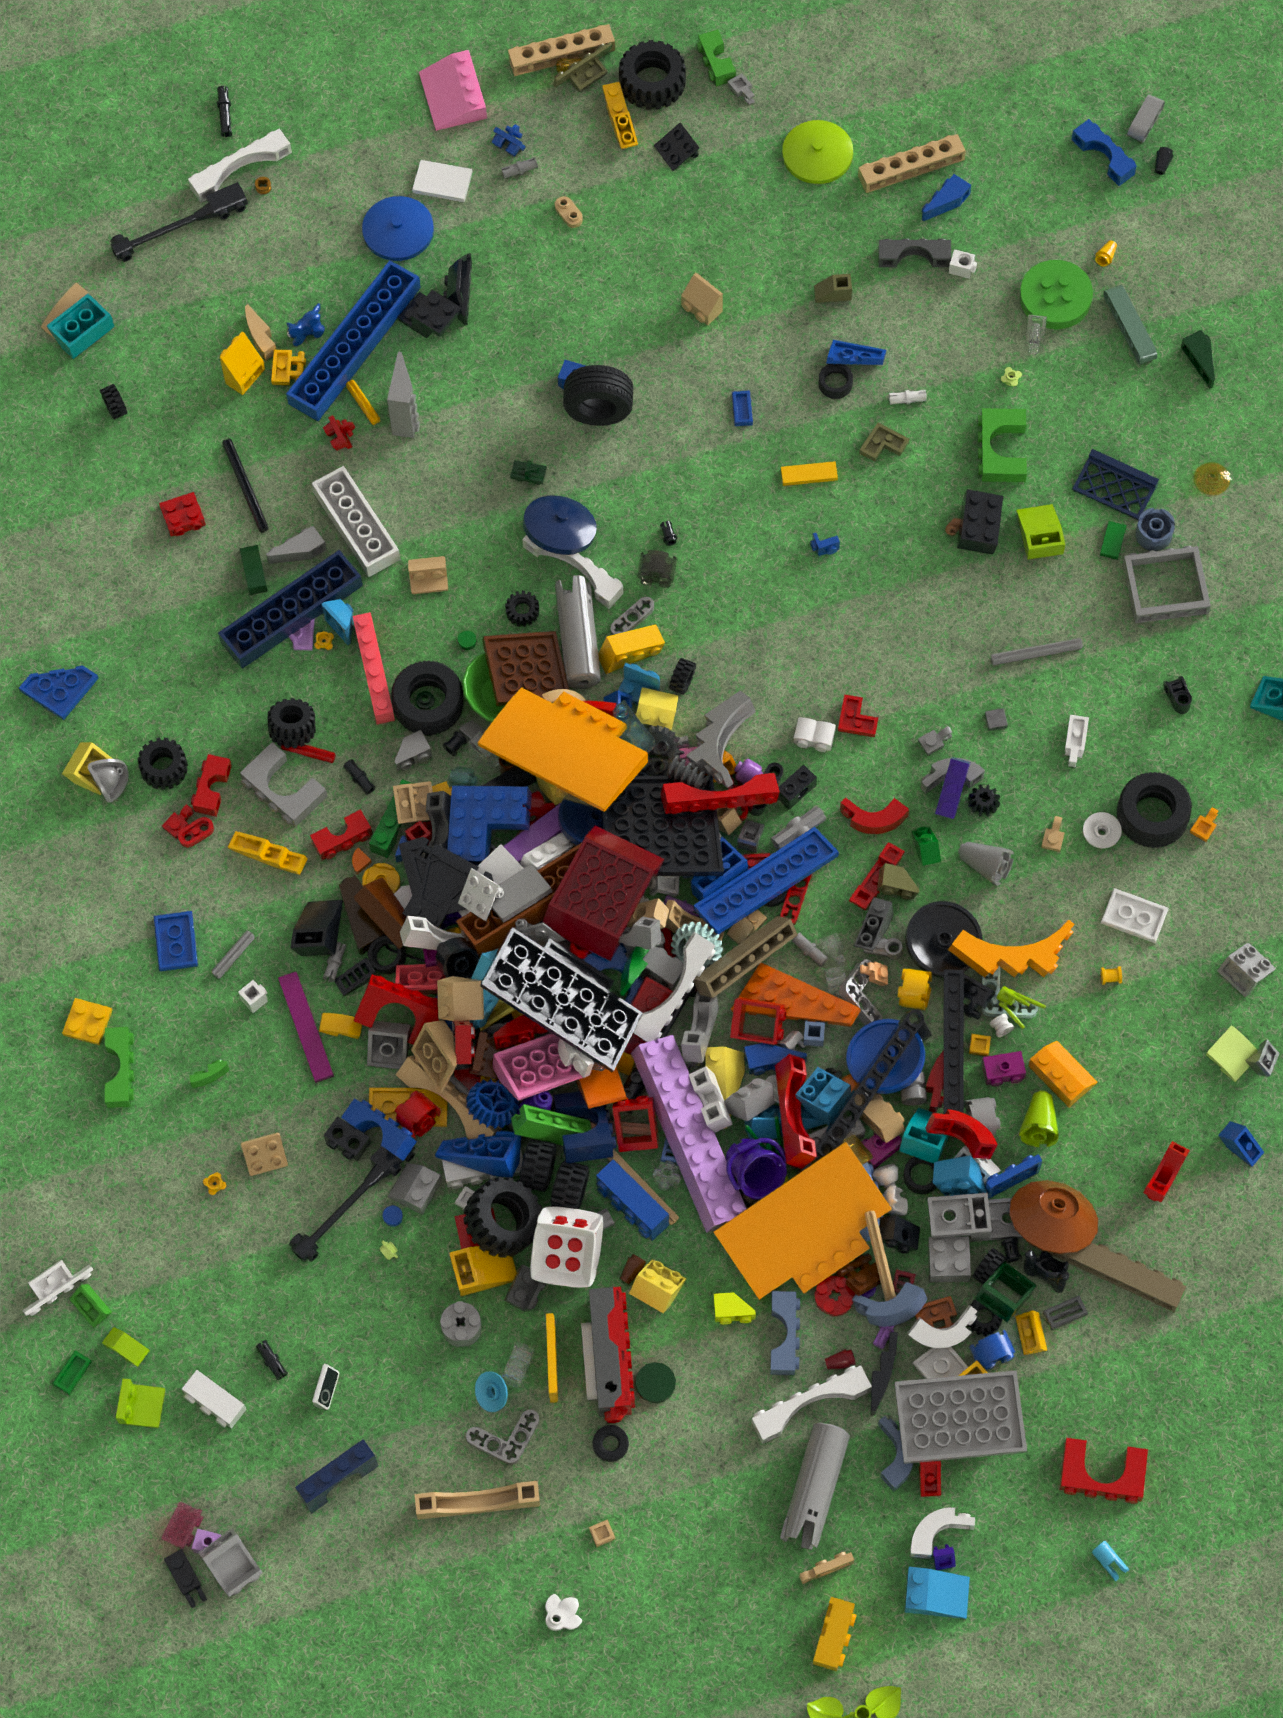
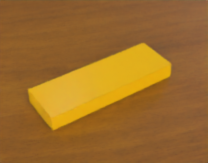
[781,461,838,486]

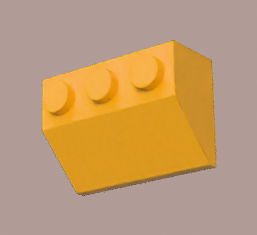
[1028,1041,1098,1108]

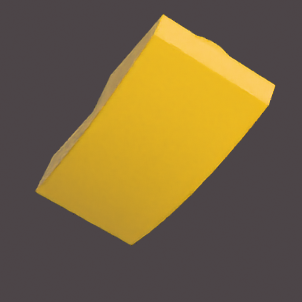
[319,1013,362,1039]

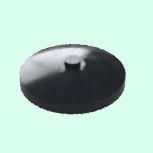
[905,901,983,978]

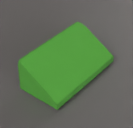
[69,1284,112,1328]

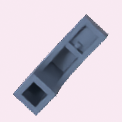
[803,1020,825,1047]
[852,1282,927,1327]
[878,1416,913,1492]

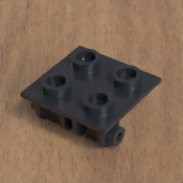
[653,122,699,171]

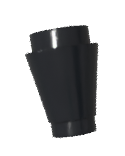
[1154,147,1174,175]

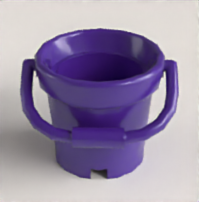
[725,1138,787,1200]

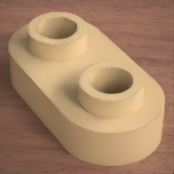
[555,196,583,228]

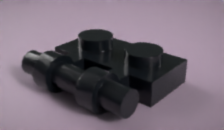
[964,974,995,1020]

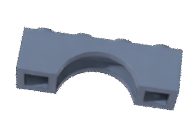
[770,1291,800,1375]

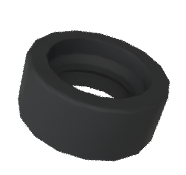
[819,364,853,399]
[367,935,407,974]
[903,1157,937,1195]

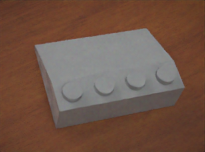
[387,352,420,438]

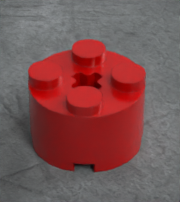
[395,1090,441,1138]

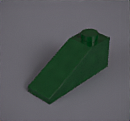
[1181,330,1215,389]

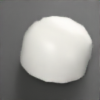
[883,1185,908,1216]

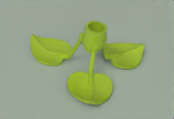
[807,1686,901,1718]

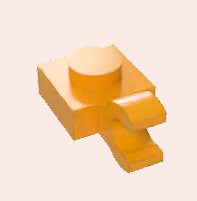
[1190,807,1219,842]

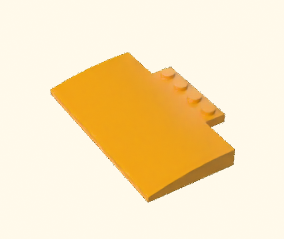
[477,687,648,812]
[713,1142,892,1300]

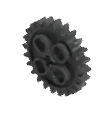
[632,725,685,776]

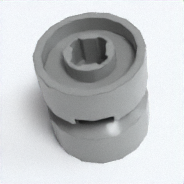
[901,1072,927,1105]

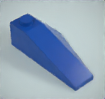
[435,1131,521,1178]

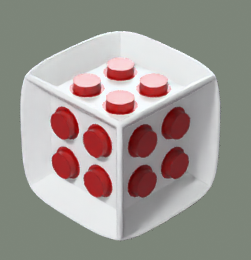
[530,1207,603,1288]

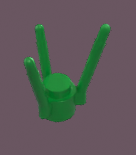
[745,1116,784,1156]

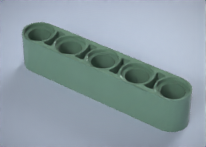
[1104,285,1157,365]

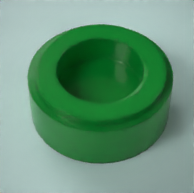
[458,631,477,650]

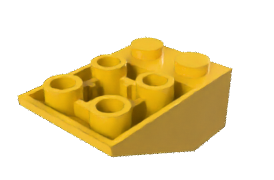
[219,332,265,395]
[449,1246,517,1296]

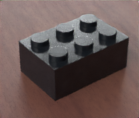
[957,489,1003,554]

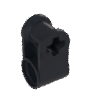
[1163,676,1192,714]

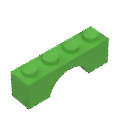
[105,1027,134,1108]

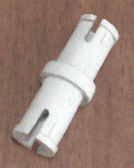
[889,390,927,405]

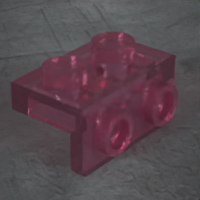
[161,1501,204,1550]

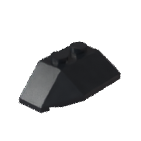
[443,253,472,325]

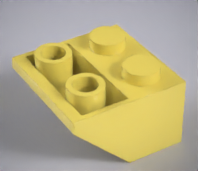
[629,1259,686,1313]

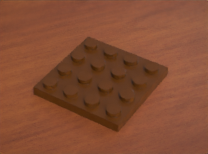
[482,631,569,706]

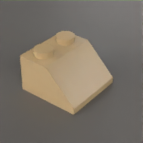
[681,273,723,325]
[437,976,484,1021]

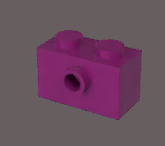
[982,1051,1026,1087]
[857,1132,902,1170]

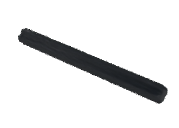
[222,438,269,533]

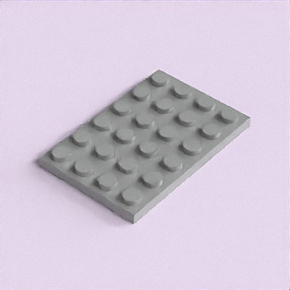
[894,1370,1027,1464]

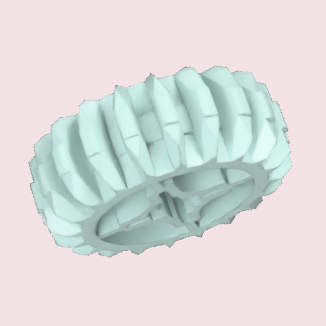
[671,921,723,970]

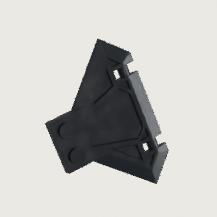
[398,837,494,929]

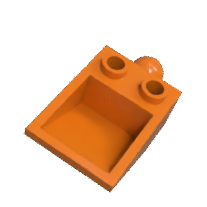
[575,1061,627,1109]

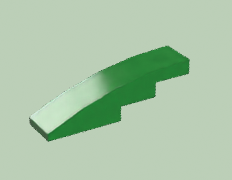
[620,946,650,996]

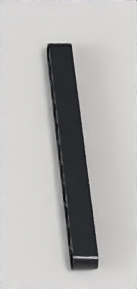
[795,1010,924,1176]

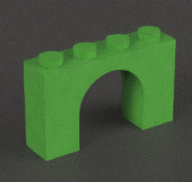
[977,408,1027,482]

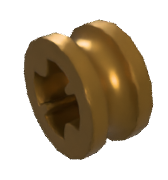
[255,177,271,195]

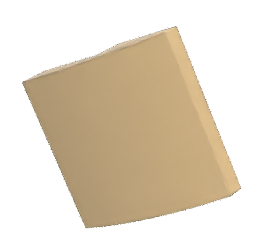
[393,781,433,824]

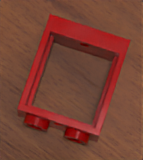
[730,997,787,1045]
[612,1096,659,1152]

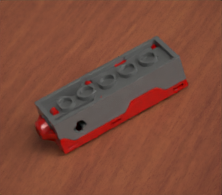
[589,1286,635,1423]

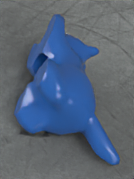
[287,303,325,346]

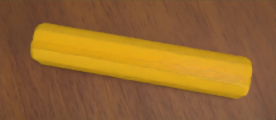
[346,380,380,425]

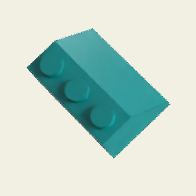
[47,294,115,359]

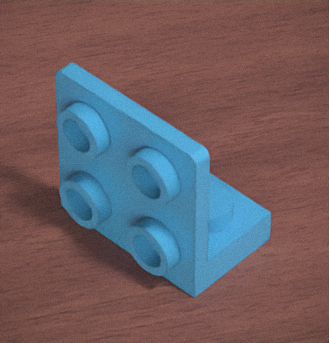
[619,663,660,705]

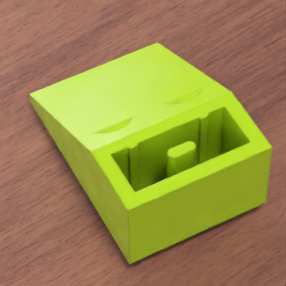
[1016,504,1066,560]

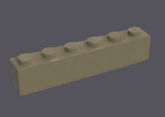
[693,916,798,998]

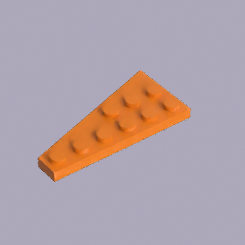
[731,963,861,1027]

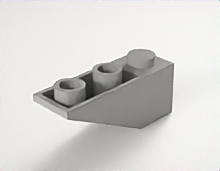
[266,526,327,564]

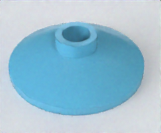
[475,1371,508,1412]

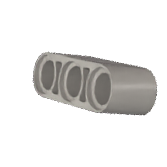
[1127,94,1165,143]

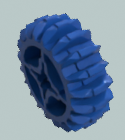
[466,1079,519,1130]

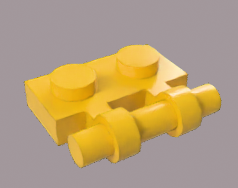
[271,350,306,385]

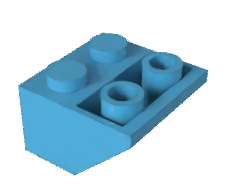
[795,1067,851,1125]
[933,1155,986,1196]

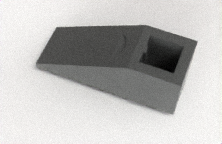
[854,898,894,952]

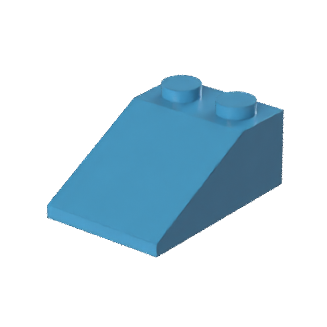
[904,1567,970,1619]

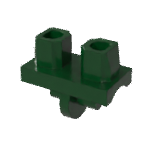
[510,460,547,485]

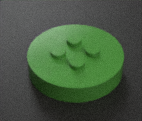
[1020,260,1093,329]

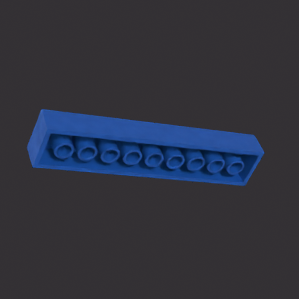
[286,260,421,421]

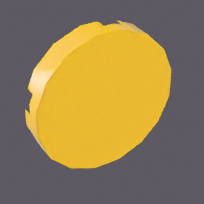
[362,863,400,894]

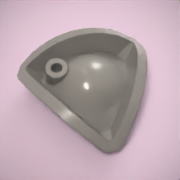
[88,759,129,803]

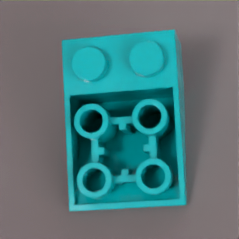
[900,1107,950,1163]

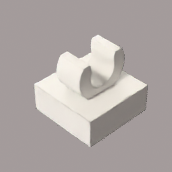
[779,1030,805,1051]

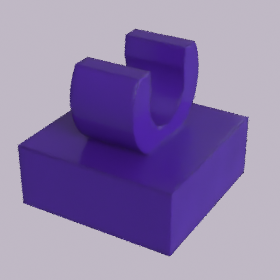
[933,1544,956,1570]

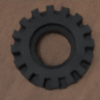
[100,384,127,420]
[505,590,539,627]
[669,658,696,695]
[972,1248,1006,1284]
[967,1299,1002,1336]

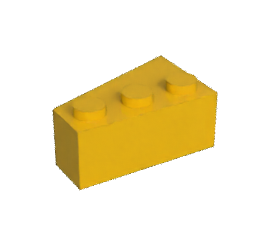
[598,624,665,674]
[813,1597,857,1671]

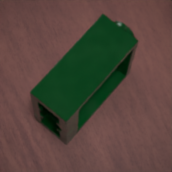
[975,1261,1037,1323]

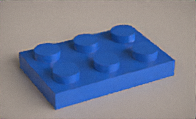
[985,1154,1042,1199]

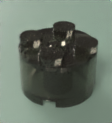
[637,550,677,588]

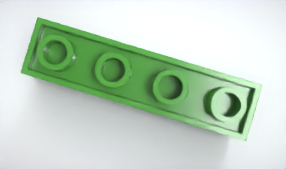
[511,1104,592,1146]

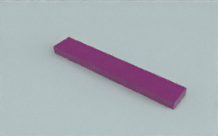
[278,971,334,1083]

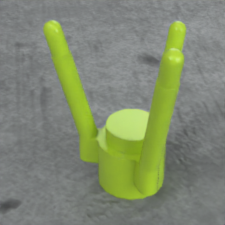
[996,986,1046,1029]

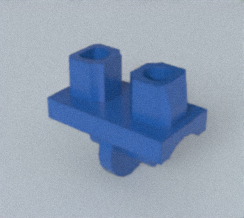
[492,124,526,157]

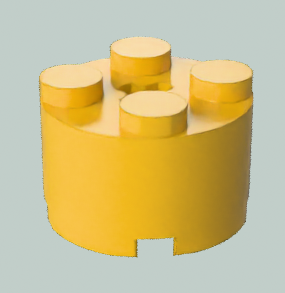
[898,968,932,1011]

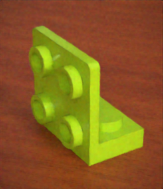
[116,1378,166,1428]

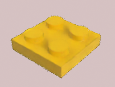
[62,998,113,1045]

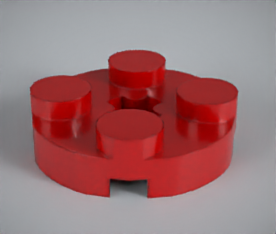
[815,1276,855,1316]

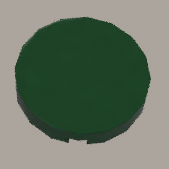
[635,1362,676,1403]

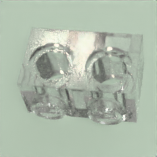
[502,1341,536,1391]

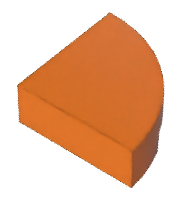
[352,847,372,875]

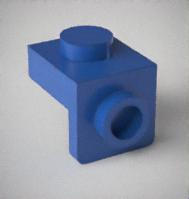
[810,533,840,556]

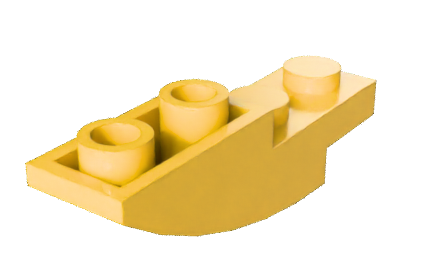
[602,82,638,149]

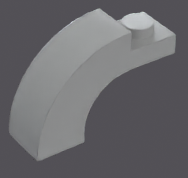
[921,758,985,794]

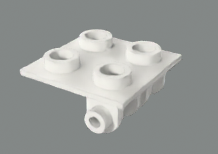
[458,868,504,921]

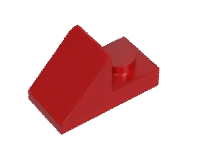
[919,1461,941,1497]

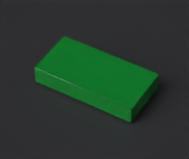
[1100,521,1127,560]
[52,1350,92,1395]

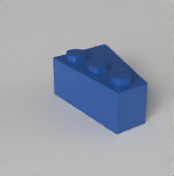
[691,837,748,901]

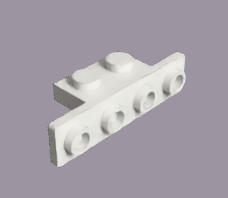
[22,1260,93,1316]

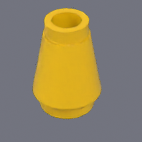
[1095,240,1117,267]

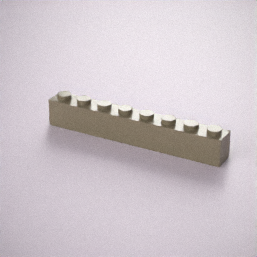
[1028,1242,1186,1313]

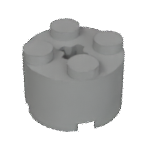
[964,1097,1000,1136]
[440,1301,482,1347]

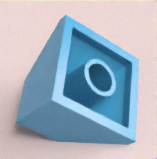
[321,599,354,645]

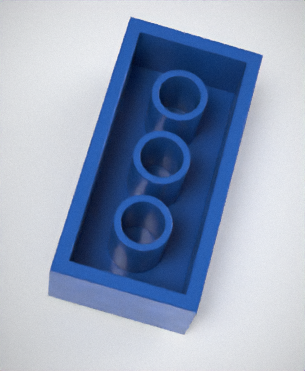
[596,1159,669,1241]

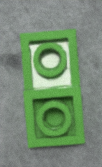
[189,1060,229,1088]

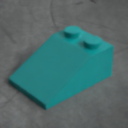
[1250,676,1283,721]

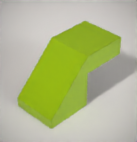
[102,1327,150,1367]

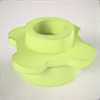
[1001,367,1022,387]
[380,1240,398,1260]

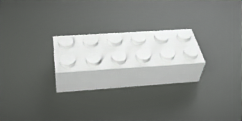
[312,466,401,577]

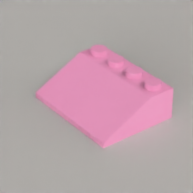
[419,50,487,131]
[493,1033,583,1101]

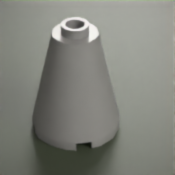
[958,841,1014,886]

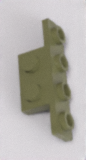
[553,42,612,92]

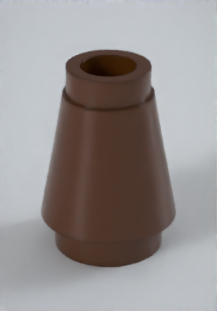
[619,1254,646,1285]

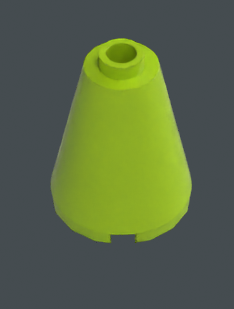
[1019,1090,1059,1147]

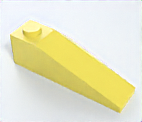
[705,1047,745,1129]

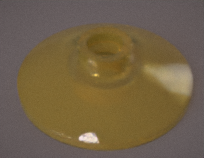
[1194,462,1231,495]

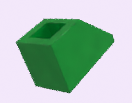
[911,827,941,866]

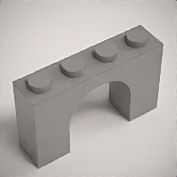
[240,742,327,827]

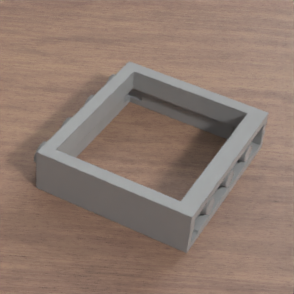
[1123,546,1211,623]

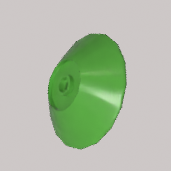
[462,653,505,722]

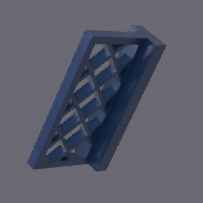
[1072,449,1159,520]

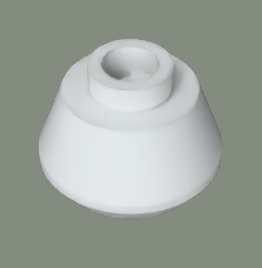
[872,1164,898,1188]

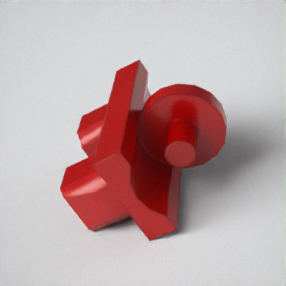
[323,415,355,451]

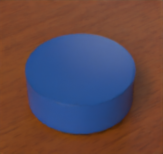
[383,1205,403,1227]

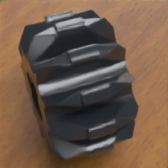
[968,784,1000,817]

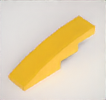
[228,831,308,875]

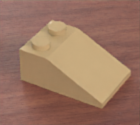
[411,1020,457,1093]

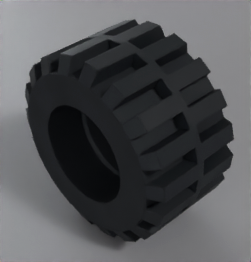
[267,698,316,748]
[138,737,188,790]
[519,1138,557,1192]
[551,1160,589,1209]

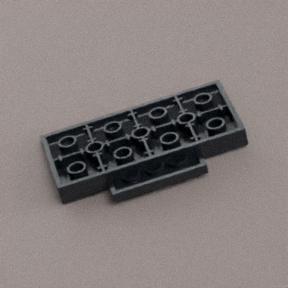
[480,927,643,1072]

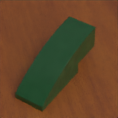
[240,545,268,595]

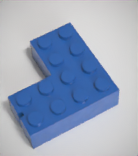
[447,786,532,866]

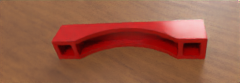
[660,773,780,814]
[775,1054,817,1169]

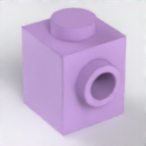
[192,1529,222,1554]

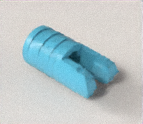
[1092,1541,1129,1581]

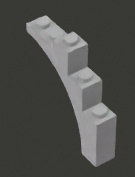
[687,690,756,788]

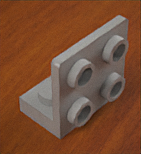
[1217,943,1276,997]

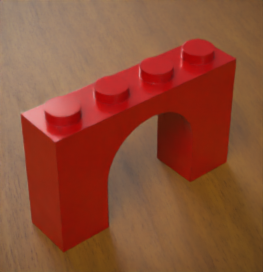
[353,974,439,1045]
[1059,1437,1148,1504]

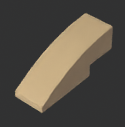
[41,282,89,338]
[245,304,277,361]

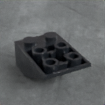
[290,900,343,956]

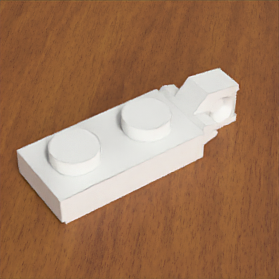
[1065,715,1089,767]

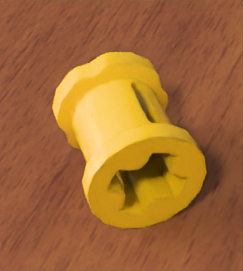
[1100,966,1122,985]

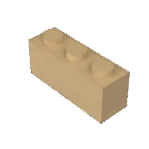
[854,1093,905,1143]

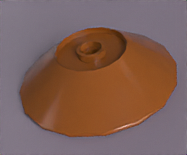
[1009,1180,1098,1254]

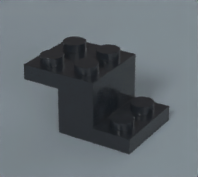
[398,290,462,338]

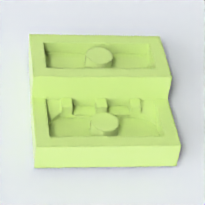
[1206,1025,1258,1082]

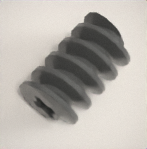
[667,755,710,790]

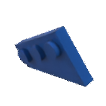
[826,340,886,365]

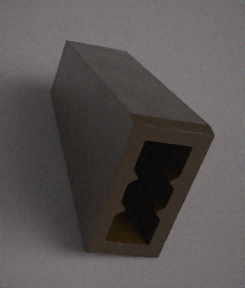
[339,875,387,955]

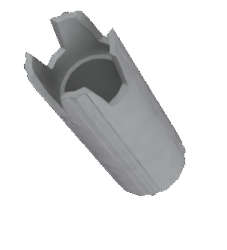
[555,575,601,689]
[780,1422,850,1550]

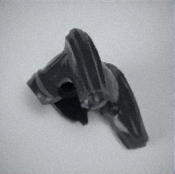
[1023,1250,1069,1293]

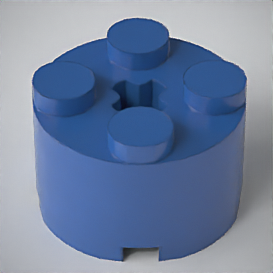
[969,1330,1016,1371]

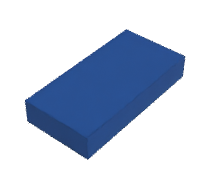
[732,390,753,426]

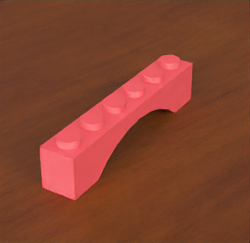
[352,612,395,725]

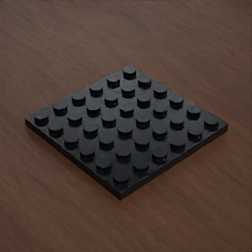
[601,775,724,876]

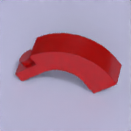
[840,797,909,834]
[925,1109,998,1159]
[1143,1141,1190,1202]

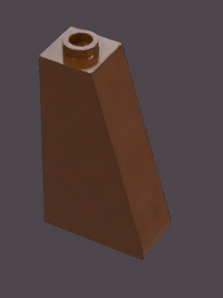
[353,877,407,949]

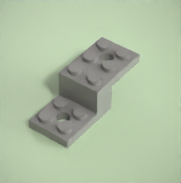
[927,1193,1023,1242]

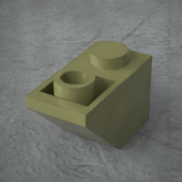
[814,274,852,303]
[877,863,919,900]

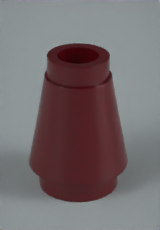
[825,1349,856,1370]

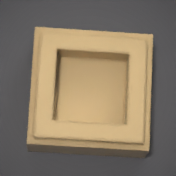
[589,1519,616,1547]

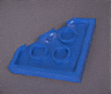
[19,665,99,720]

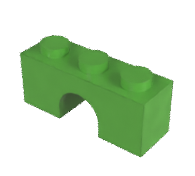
[696,29,736,87]

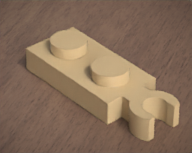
[799,1552,854,1584]

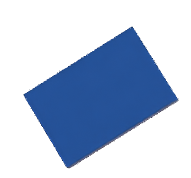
[154,911,198,972]

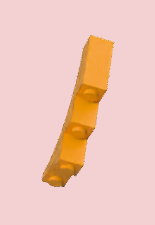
[948,920,1075,978]

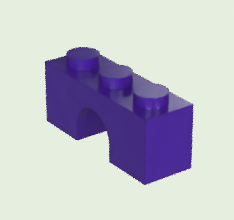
[935,757,971,819]

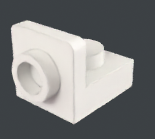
[648,876,680,896]

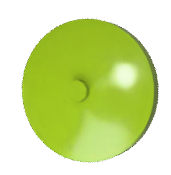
[782,120,853,184]

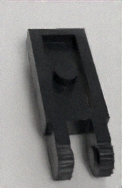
[164,1549,207,1608]

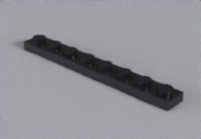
[943,969,964,1114]

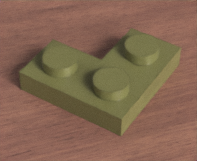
[859,422,910,462]

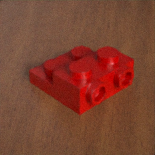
[159,492,206,537]

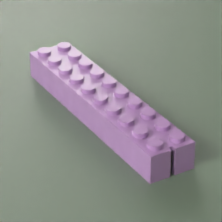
[631,1035,747,1233]

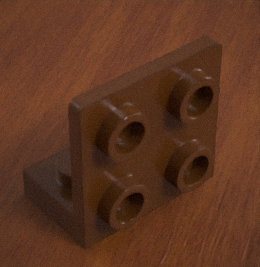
[469,1032,515,1080]

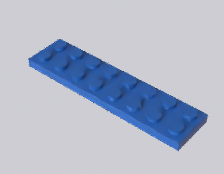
[694,827,839,934]

